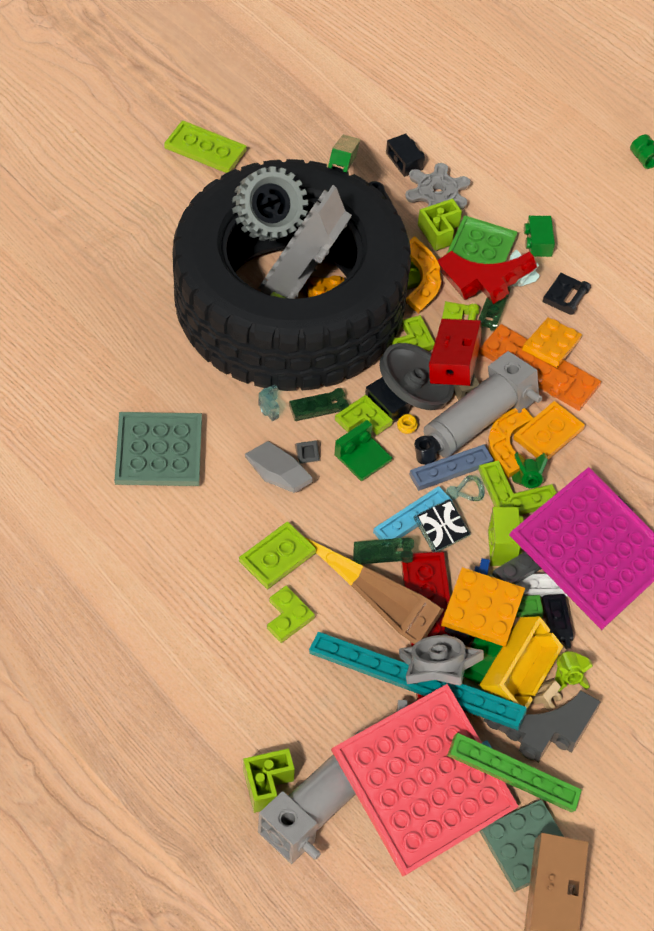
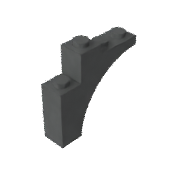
[484,690,601,763]

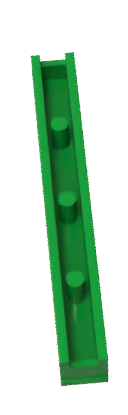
[328,134,361,172]

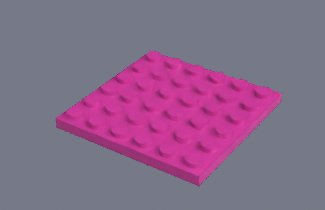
[509,467,654,630]

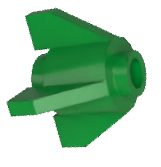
[512,452,548,489]

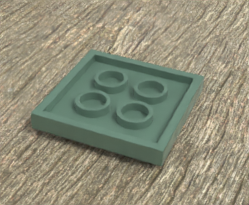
[480,799,564,892]

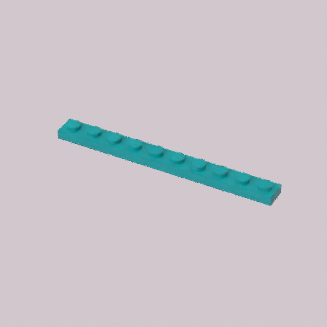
[309,632,527,730]

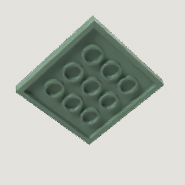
[114,412,202,486]

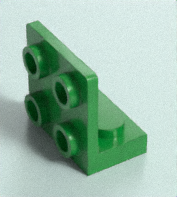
[334,420,392,481]

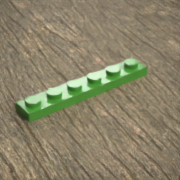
[447,733,582,813]

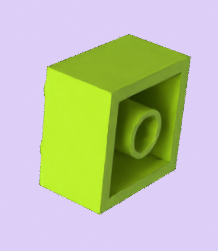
[488,507,523,566]

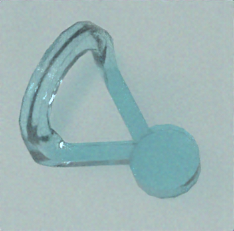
[446,475,485,501]

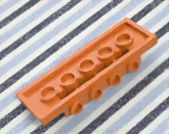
[479,324,601,411]

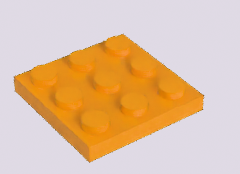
[441,567,525,647]

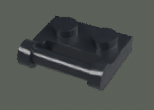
[542,273,591,315]

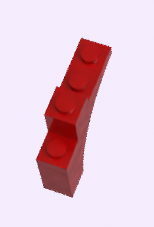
[437,251,537,304]

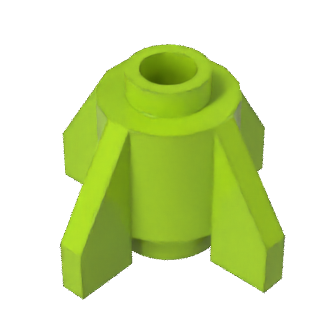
[554,651,593,692]

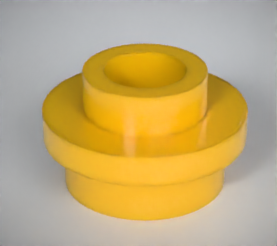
[397,414,418,434]

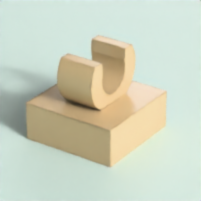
[531,680,562,709]

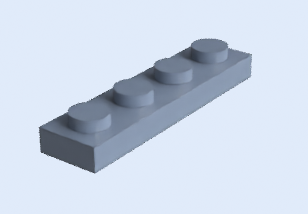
[409,444,493,491]

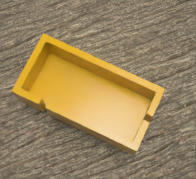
[480,616,564,709]

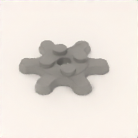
[405,163,470,209]

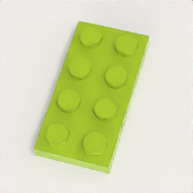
[164,120,247,173]

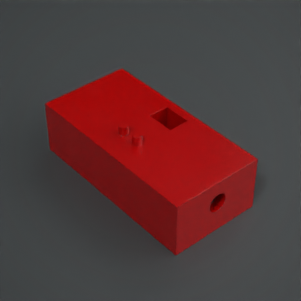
[429,319,482,386]

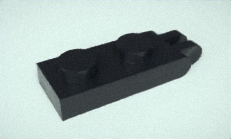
[542,594,573,649]

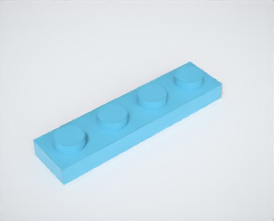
[373,486,452,547]

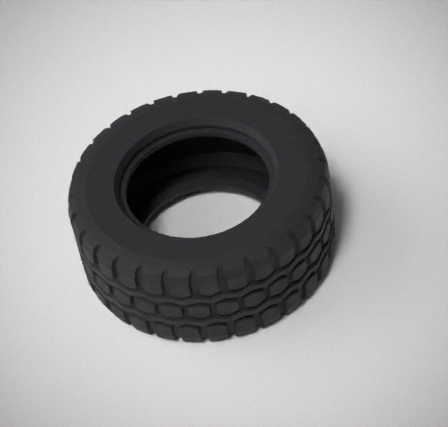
[172,159,411,391]

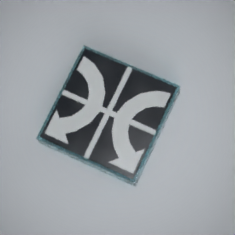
[413,498,471,552]

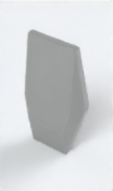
[245,441,312,493]

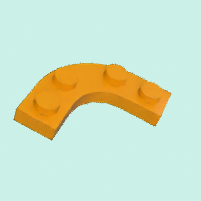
[406,236,441,314]
[488,408,533,478]

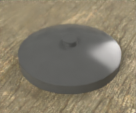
[379,343,454,410]

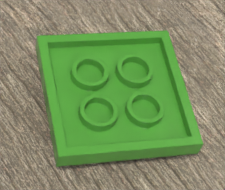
[447,215,518,264]

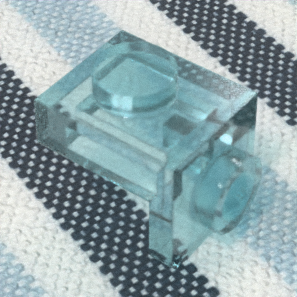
[258,385,279,421]

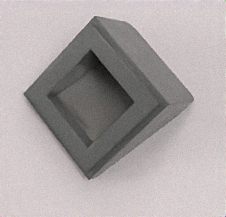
[295,440,320,464]

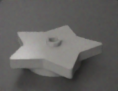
[399,634,484,686]

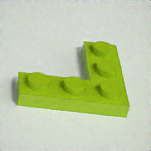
[478,460,557,515]

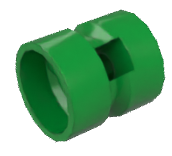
[630,134,654,169]

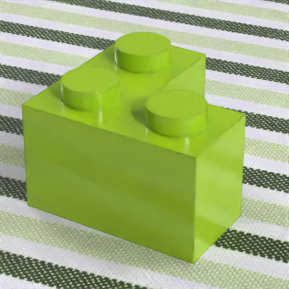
[418,198,462,251]
[243,748,295,813]

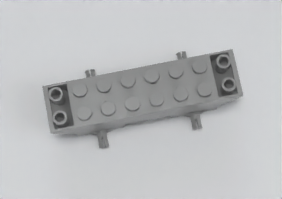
[258,185,352,299]

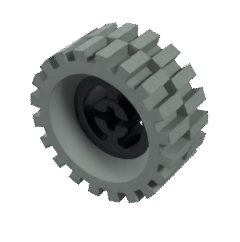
[232,166,308,241]

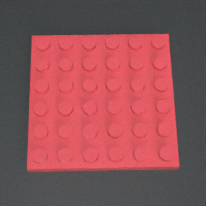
[331,684,519,877]

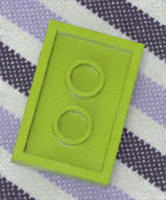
[239,521,316,590]

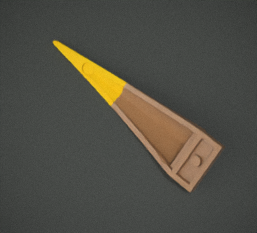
[304,537,444,644]

